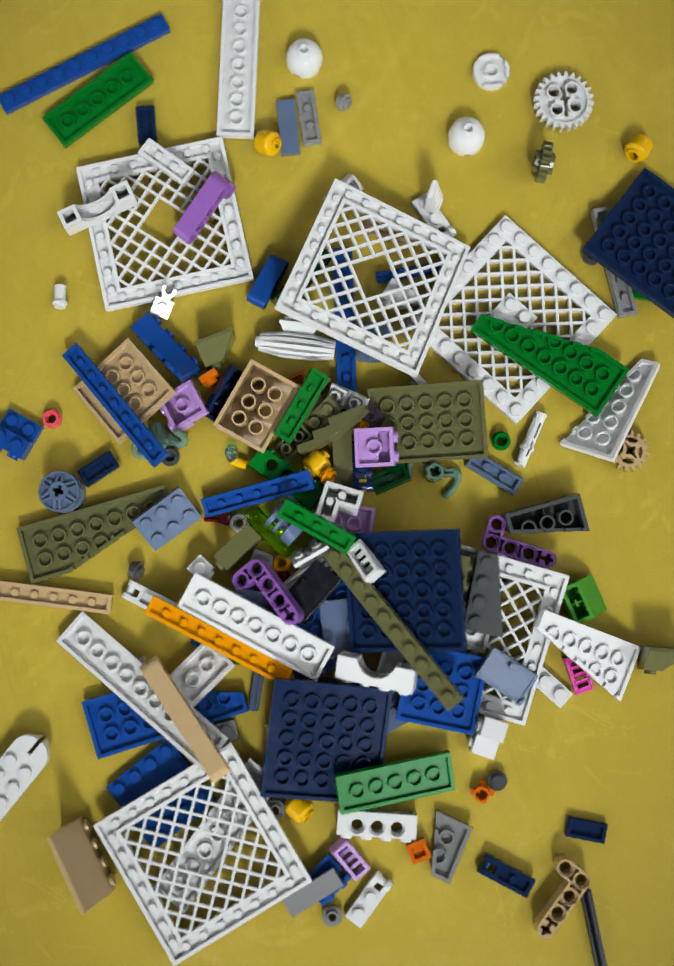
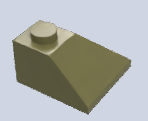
[195,327,236,370]
[638,645,674,674]

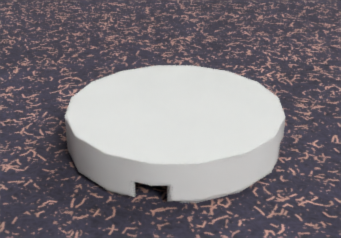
[472,53,510,91]

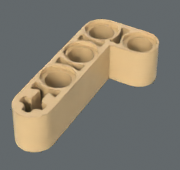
[533,854,591,939]

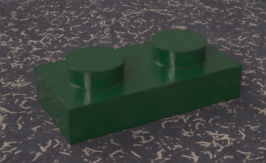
[372,463,411,496]

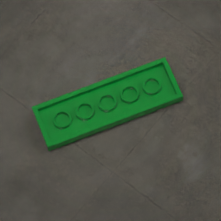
[42,52,154,149]
[334,750,455,815]

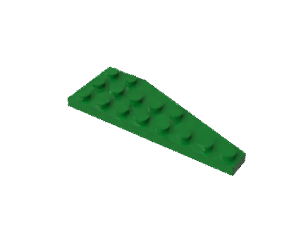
[470,314,630,417]

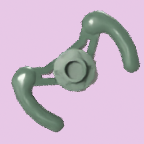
[131,421,188,460]
[406,461,462,499]

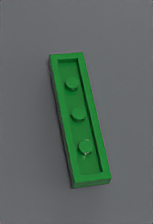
[273,367,329,444]
[277,497,356,554]

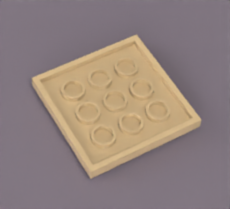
[73,338,177,445]

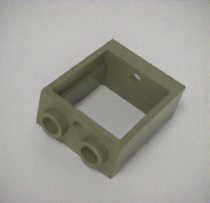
[213,524,264,571]

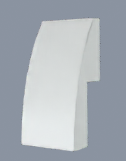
[326,383,370,410]

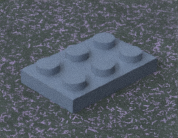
[131,486,202,551]

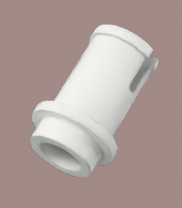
[52,284,68,309]

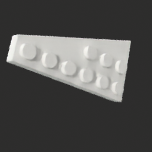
[560,358,660,462]
[534,608,642,702]

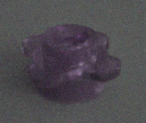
[362,404,384,427]

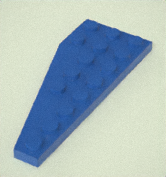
[82,691,249,759]

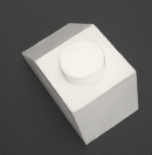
[380,278,424,310]

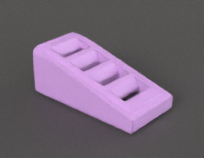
[329,837,371,881]

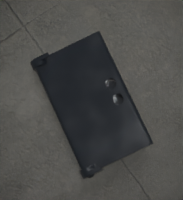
[279,559,343,624]

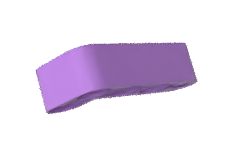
[173,172,236,245]
[481,515,556,568]
[232,559,304,625]

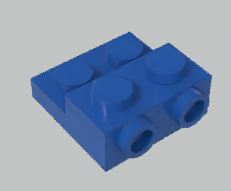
[0,408,44,461]

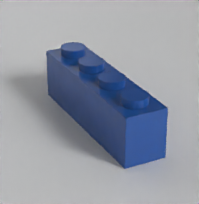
[131,312,201,384]

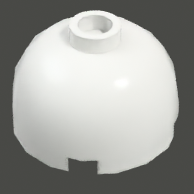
[286,38,323,79]
[448,116,485,156]

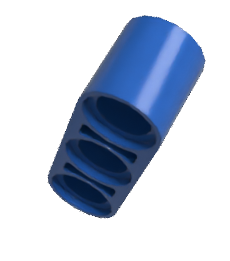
[246,254,289,310]

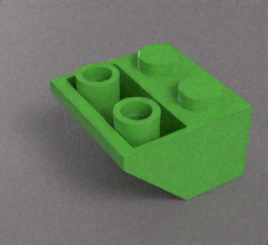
[562,574,607,623]

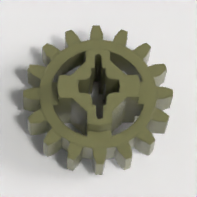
[532,141,556,184]

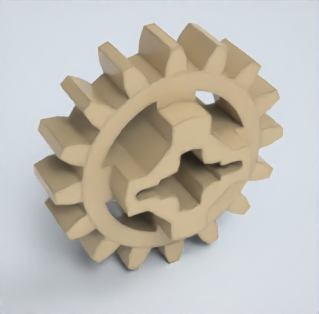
[610,430,650,472]

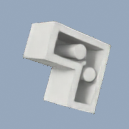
[316,480,364,523]
[467,713,509,760]

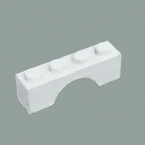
[57,180,139,236]
[335,650,418,696]

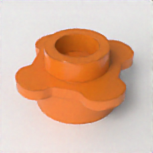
[470,780,494,804]

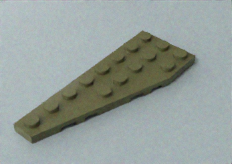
[16,485,168,584]

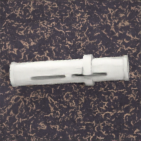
[514,411,547,468]

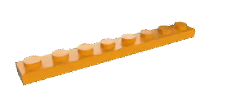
[144,595,293,681]

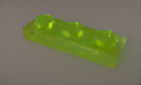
[244,506,298,559]

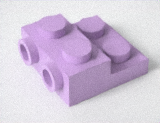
[160,380,209,432]
[354,427,399,468]

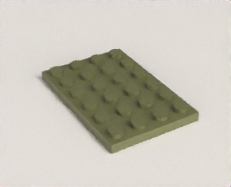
[367,380,488,464]

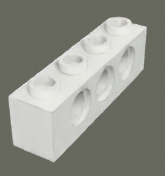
[337,806,418,843]

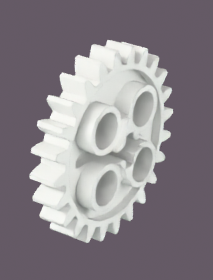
[533,71,594,132]

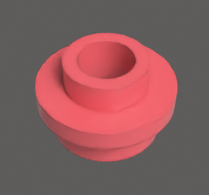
[42,409,62,428]

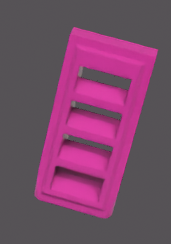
[562,656,594,695]

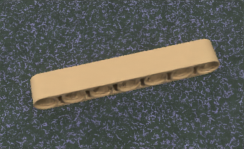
[139,656,231,783]

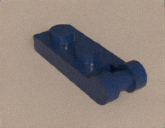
[352,441,373,492]
[477,852,536,898]

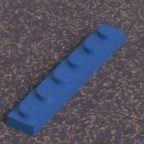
[201,469,315,518]

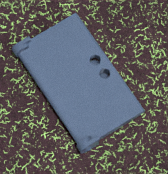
[319,598,358,660]
[473,646,538,706]

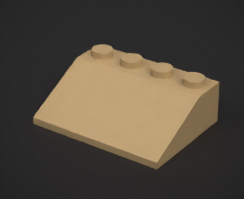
[213,359,300,454]
[46,815,116,915]

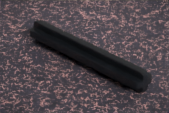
[581,889,607,966]

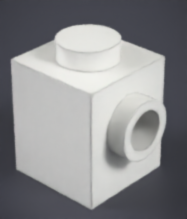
[187,554,216,579]

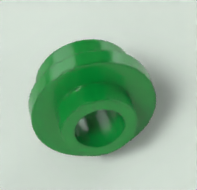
[491,432,511,451]

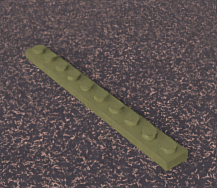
[322,546,465,712]

